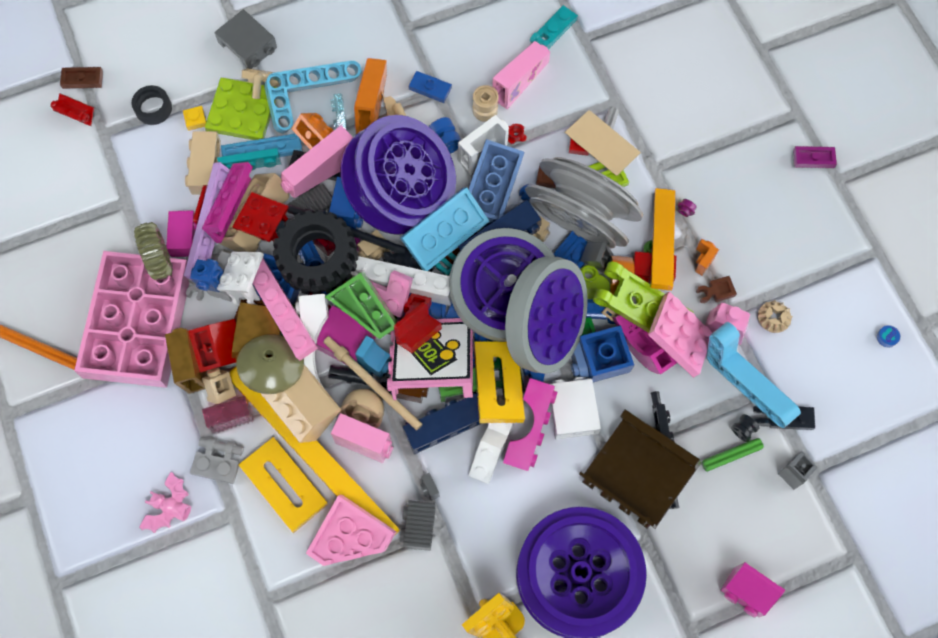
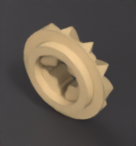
[758,300,793,333]

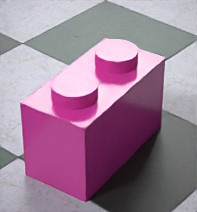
[166,210,197,257]

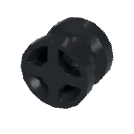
[731,414,760,442]

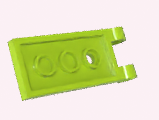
[593,262,694,333]

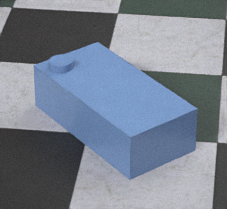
[468,139,525,227]

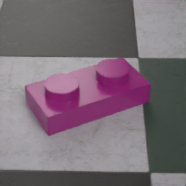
[793,146,837,168]

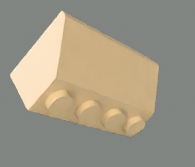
[218,173,289,252]
[261,365,341,443]

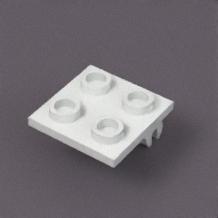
[217,252,264,306]

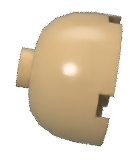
[339,389,385,428]

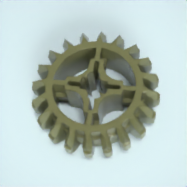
[134,222,173,280]

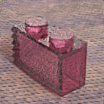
[202,396,254,434]

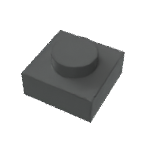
[420,473,440,500]

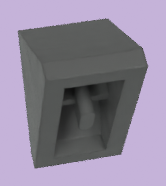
[580,241,614,273]
[778,451,818,490]

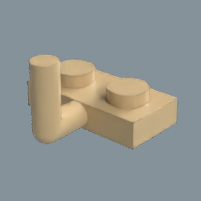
[241,68,279,99]

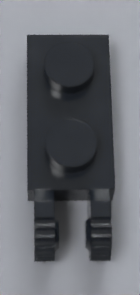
[753,406,815,430]

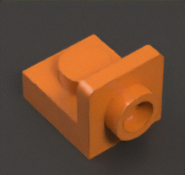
[695,239,719,276]

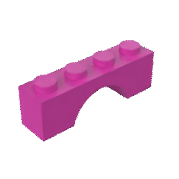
[503,378,558,471]

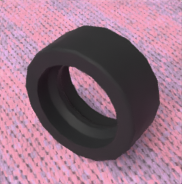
[131,85,172,125]

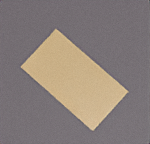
[564,110,641,176]

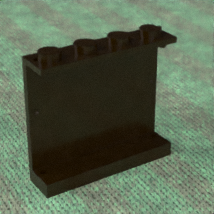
[579,409,701,529]

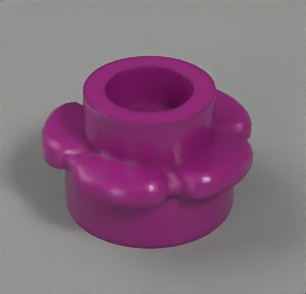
[677,199,697,217]

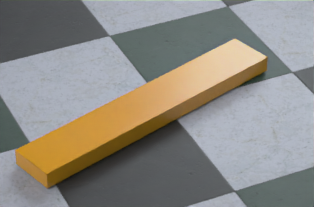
[651,188,675,291]

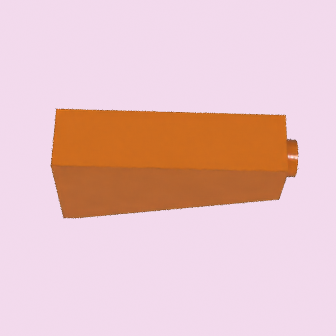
[354,58,387,134]

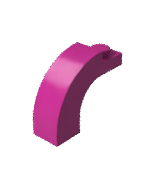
[612,314,677,375]

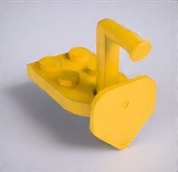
[462,593,525,638]

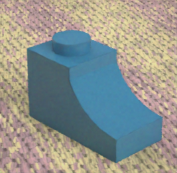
[355,336,392,378]

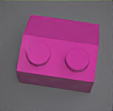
[720,562,785,618]

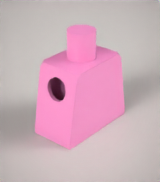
[705,303,750,345]

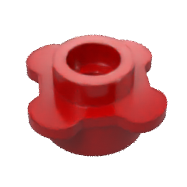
[508,124,527,144]

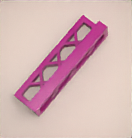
[202,162,253,243]

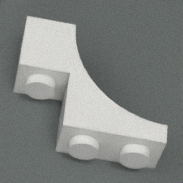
[468,398,514,484]

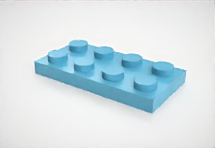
[400,187,489,271]

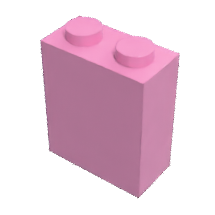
[331,413,394,463]

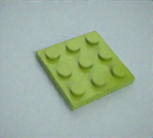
[205,77,277,140]

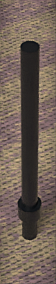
[287,205,407,255]

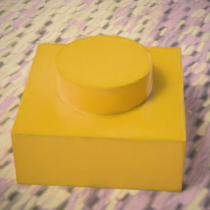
[183,106,206,131]

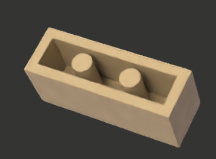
[185,131,221,195]

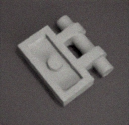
[190,437,244,484]

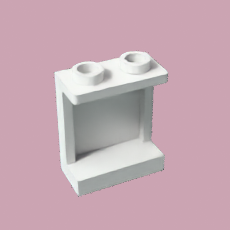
[458,115,509,175]
[550,377,601,440]

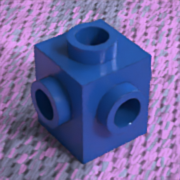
[190,259,224,292]

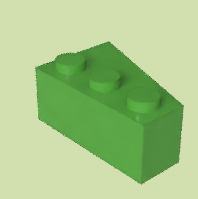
[325,272,398,339]

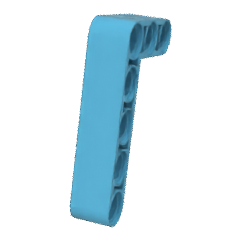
[264,61,362,133]
[707,322,801,428]

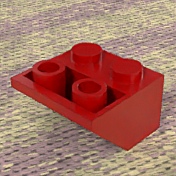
[188,319,237,373]

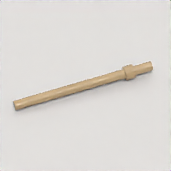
[323,336,422,430]

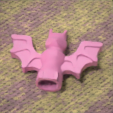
[139,472,191,533]

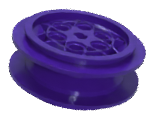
[341,115,456,235]
[516,507,647,638]

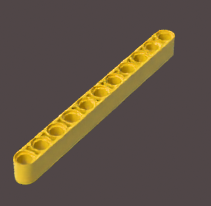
[229,366,400,536]

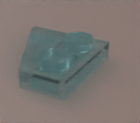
[330,93,347,130]

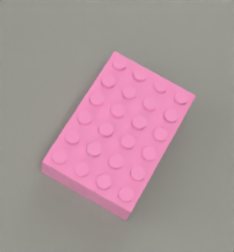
[74,251,189,388]

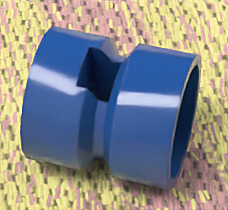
[429,117,461,154]

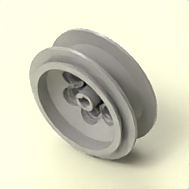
[525,157,643,248]

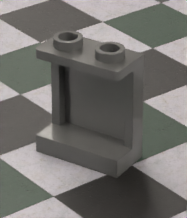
[214,9,277,69]

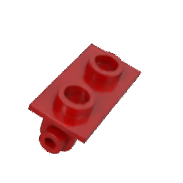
[50,93,94,126]

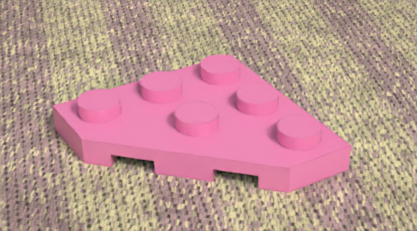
[306,495,396,566]

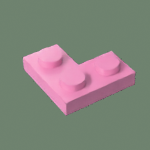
[370,270,413,318]

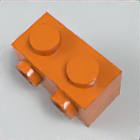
[291,113,334,149]

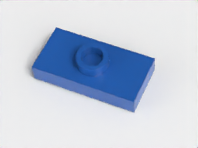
[408,71,452,103]

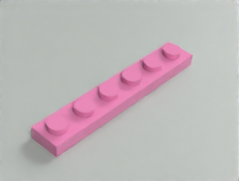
[253,258,318,361]

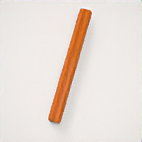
[0,324,77,370]

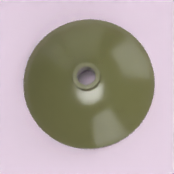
[236,334,304,394]

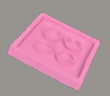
[648,291,712,378]

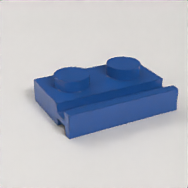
[553,231,587,269]

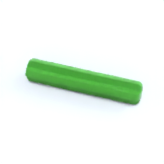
[702,438,764,472]

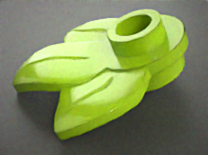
[580,265,610,300]

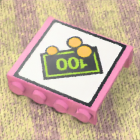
[387,318,473,400]

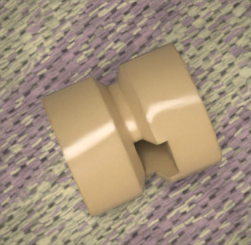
[473,85,499,122]

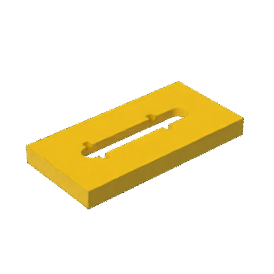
[474,342,525,423]
[238,437,328,533]

